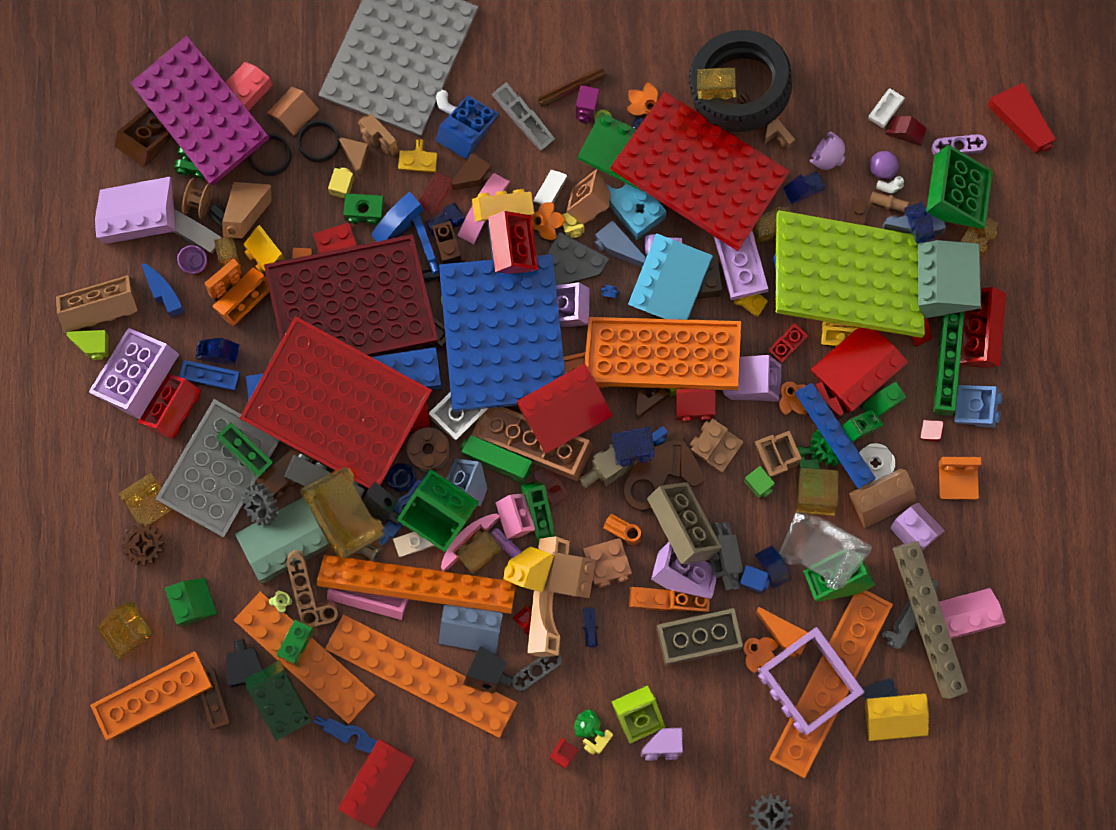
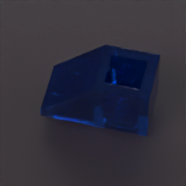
[195,337,240,364]

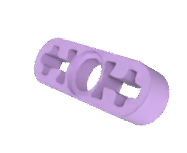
[932,134,987,155]

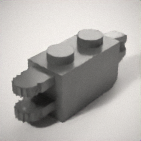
[710,522,744,591]

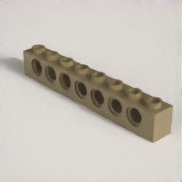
[893,541,968,698]

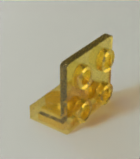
[796,468,838,515]
[118,473,173,528]

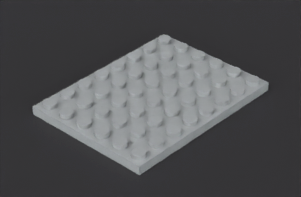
[318,0,478,137]

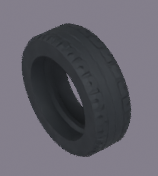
[689,30,792,132]

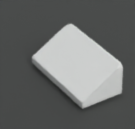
[533,170,568,206]

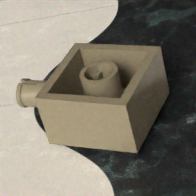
[579,439,638,488]

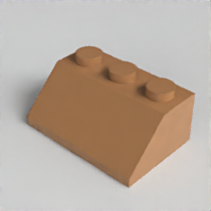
[849,469,916,528]

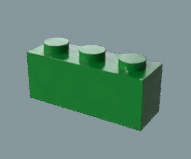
[216,422,273,478]

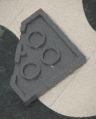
[547,232,609,285]

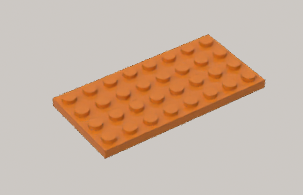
[585,317,741,390]

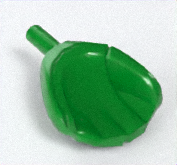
[574,709,605,738]

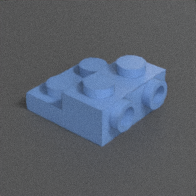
[954,385,1002,428]

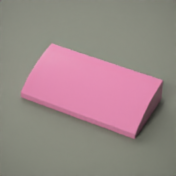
[327,588,409,620]

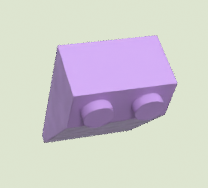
[556,282,590,327]
[651,542,717,598]

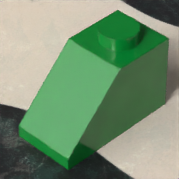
[861,382,906,417]

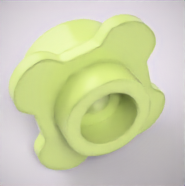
[269,590,292,613]

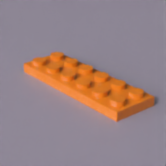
[90,651,213,741]

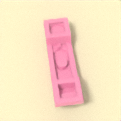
[457,173,510,245]
[441,513,500,572]

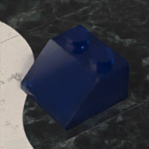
[611,426,655,467]

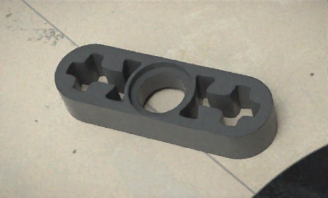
[512,653,562,692]

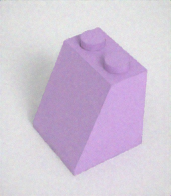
[723,355,782,402]
[890,502,945,551]

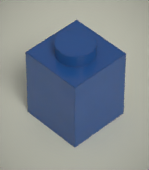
[740,565,770,594]

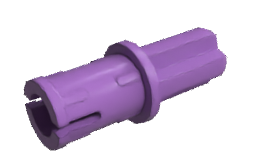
[490,528,522,558]

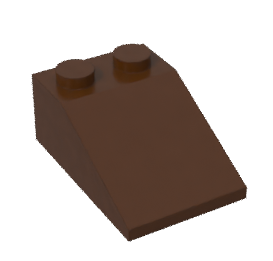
[114,106,172,167]

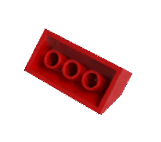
[959,287,1006,368]
[338,739,416,829]

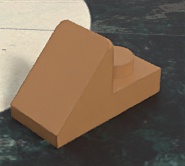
[764,118,795,150]

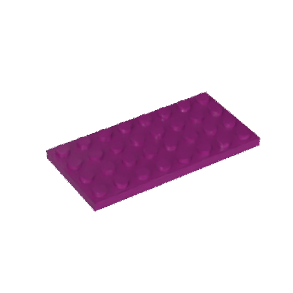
[131,36,270,186]

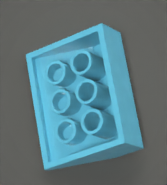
[628,233,713,320]

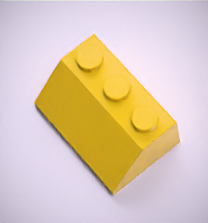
[864,694,929,741]

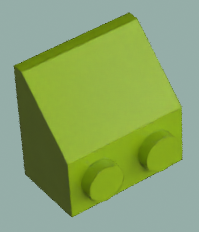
[612,686,666,743]

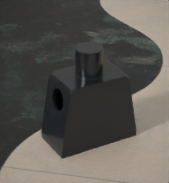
[353,482,400,527]
[227,639,263,688]
[463,646,514,693]

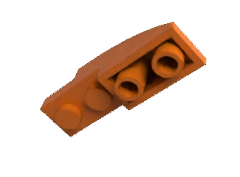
[629,587,710,612]

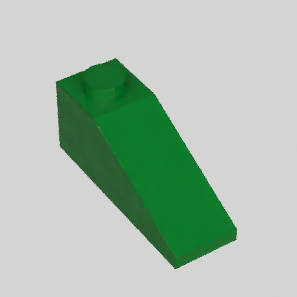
[520,480,555,545]

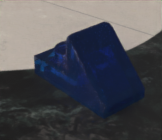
[783,171,825,204]
[904,202,935,244]

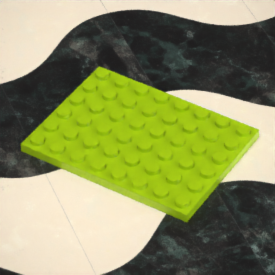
[776,210,925,338]

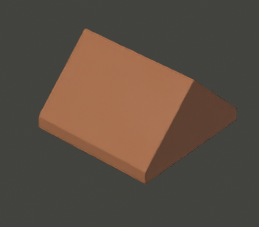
[267,87,319,137]

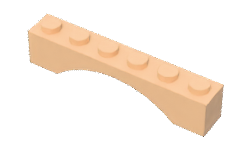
[528,536,570,657]

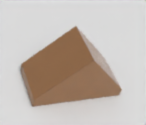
[339,138,369,176]

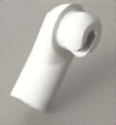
[436,90,456,114]
[876,177,904,194]

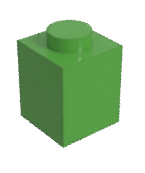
[744,466,775,499]

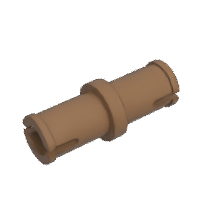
[869,192,909,213]

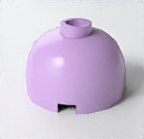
[810,132,845,170]

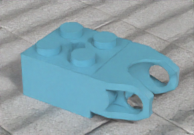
[606,183,667,240]

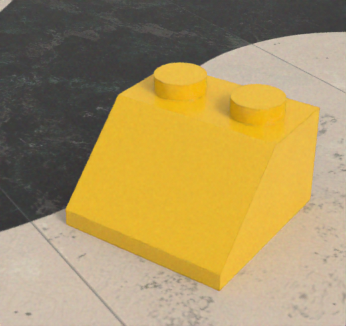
[244,225,284,275]
[503,546,554,592]

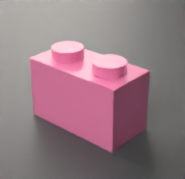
[496,493,535,539]

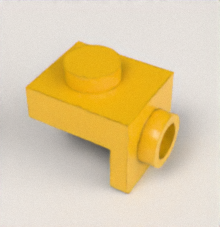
[734,294,768,316]

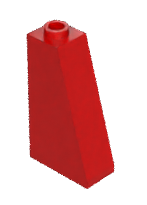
[987,83,1055,153]

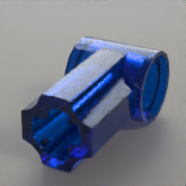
[425,203,465,237]

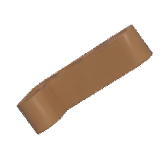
[287,550,338,627]

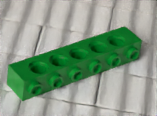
[933,311,964,416]

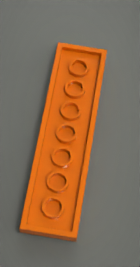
[234,591,376,725]

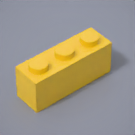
[472,189,534,222]

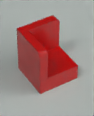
[549,737,578,770]

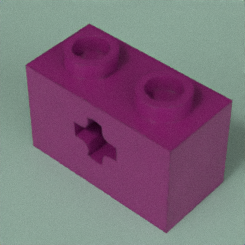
[576,85,599,124]

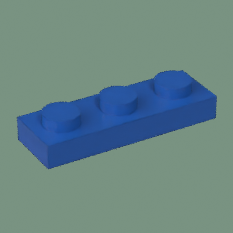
[180,360,240,392]

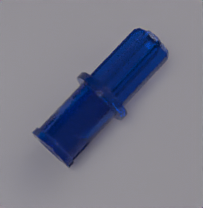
[583,607,598,647]

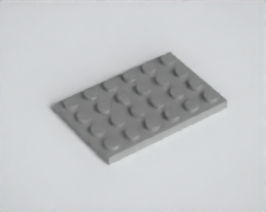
[155,399,279,538]

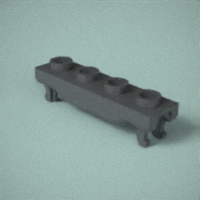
[882,579,939,649]

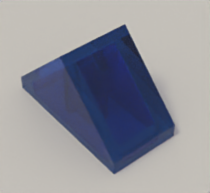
[755,545,791,589]

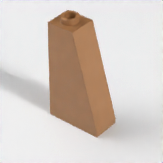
[222,182,272,238]

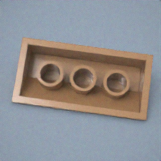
[56,275,138,333]

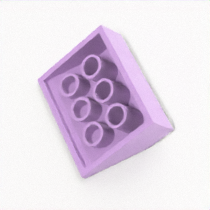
[95,177,176,244]
[89,328,179,419]

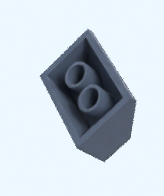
[438,604,503,655]

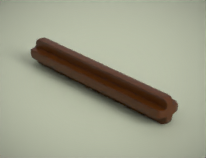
[537,67,606,107]

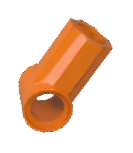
[603,514,642,546]

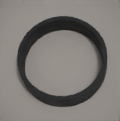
[298,120,340,163]
[249,133,292,176]

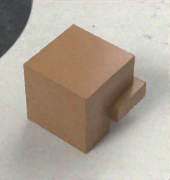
[755,431,802,478]

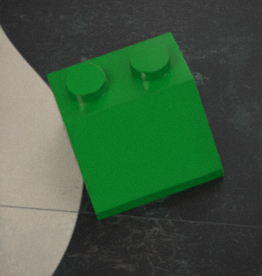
[165,578,217,628]

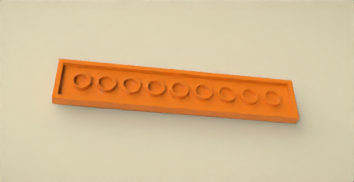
[317,555,516,614]
[769,590,893,779]
[325,614,517,739]

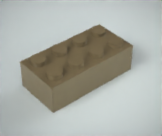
[647,482,722,565]
[656,608,743,666]

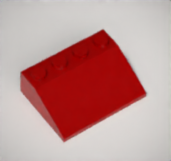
[810,327,908,413]
[517,363,613,454]

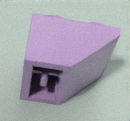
[641,728,683,761]

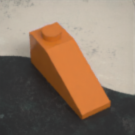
[756,607,808,658]

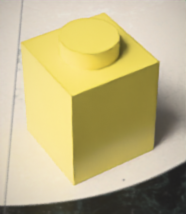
[328,168,354,199]

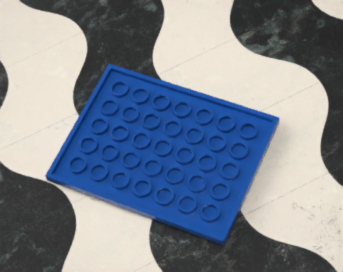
[439,254,565,412]

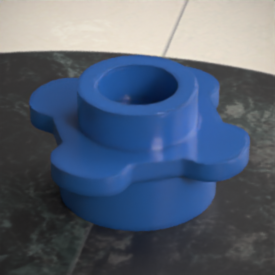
[601,285,620,298]

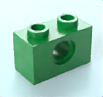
[344,194,384,225]
[277,619,314,667]

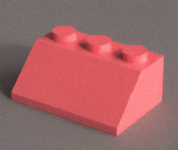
[225,62,272,111]

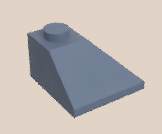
[446,458,488,506]

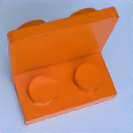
[939,457,981,500]

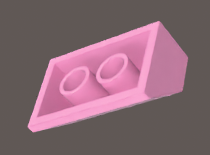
[939,588,1006,639]

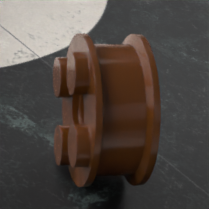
[407,428,450,472]

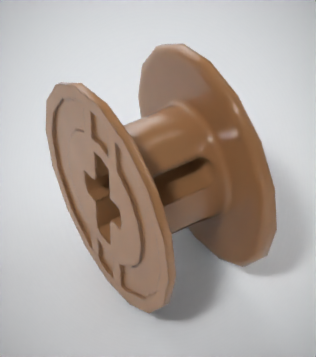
[182,178,213,219]

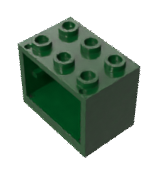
[245,660,311,741]

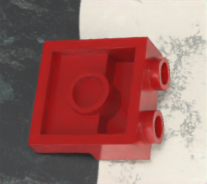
[313,222,357,253]

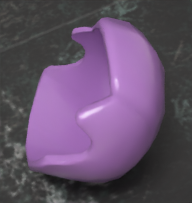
[869,151,899,179]
[177,245,208,274]

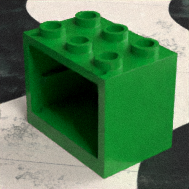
[397,469,479,552]

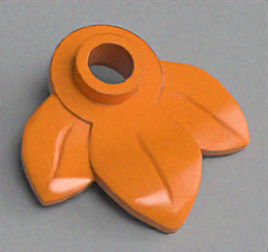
[627,83,658,116]
[531,202,565,240]
[779,381,807,415]
[743,637,778,673]

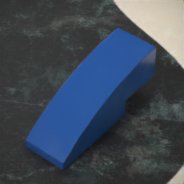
[371,192,424,242]
[141,263,185,317]

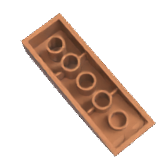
[471,407,594,482]

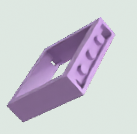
[757,627,864,735]

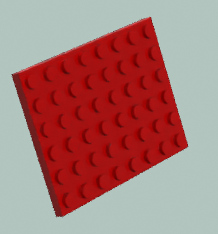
[610,91,790,251]
[240,316,432,488]

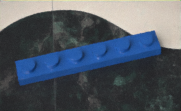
[795,383,876,489]

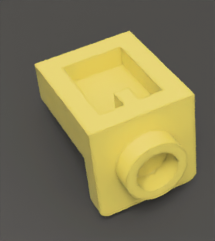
[562,213,584,238]
[583,730,613,755]

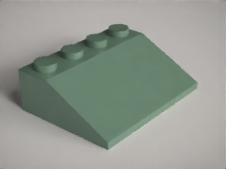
[918,240,981,318]
[235,497,331,584]

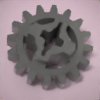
[242,483,278,526]
[749,794,793,830]

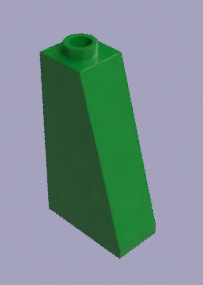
[460,435,533,485]

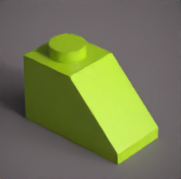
[67,330,108,360]

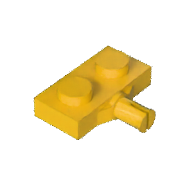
[398,139,437,173]

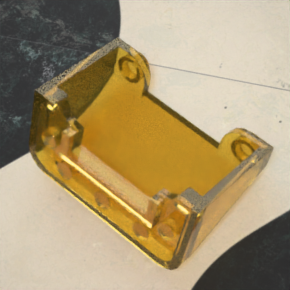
[300,467,384,559]

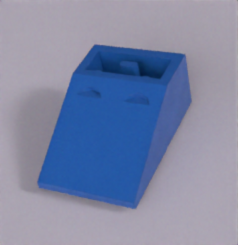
[436,95,499,159]

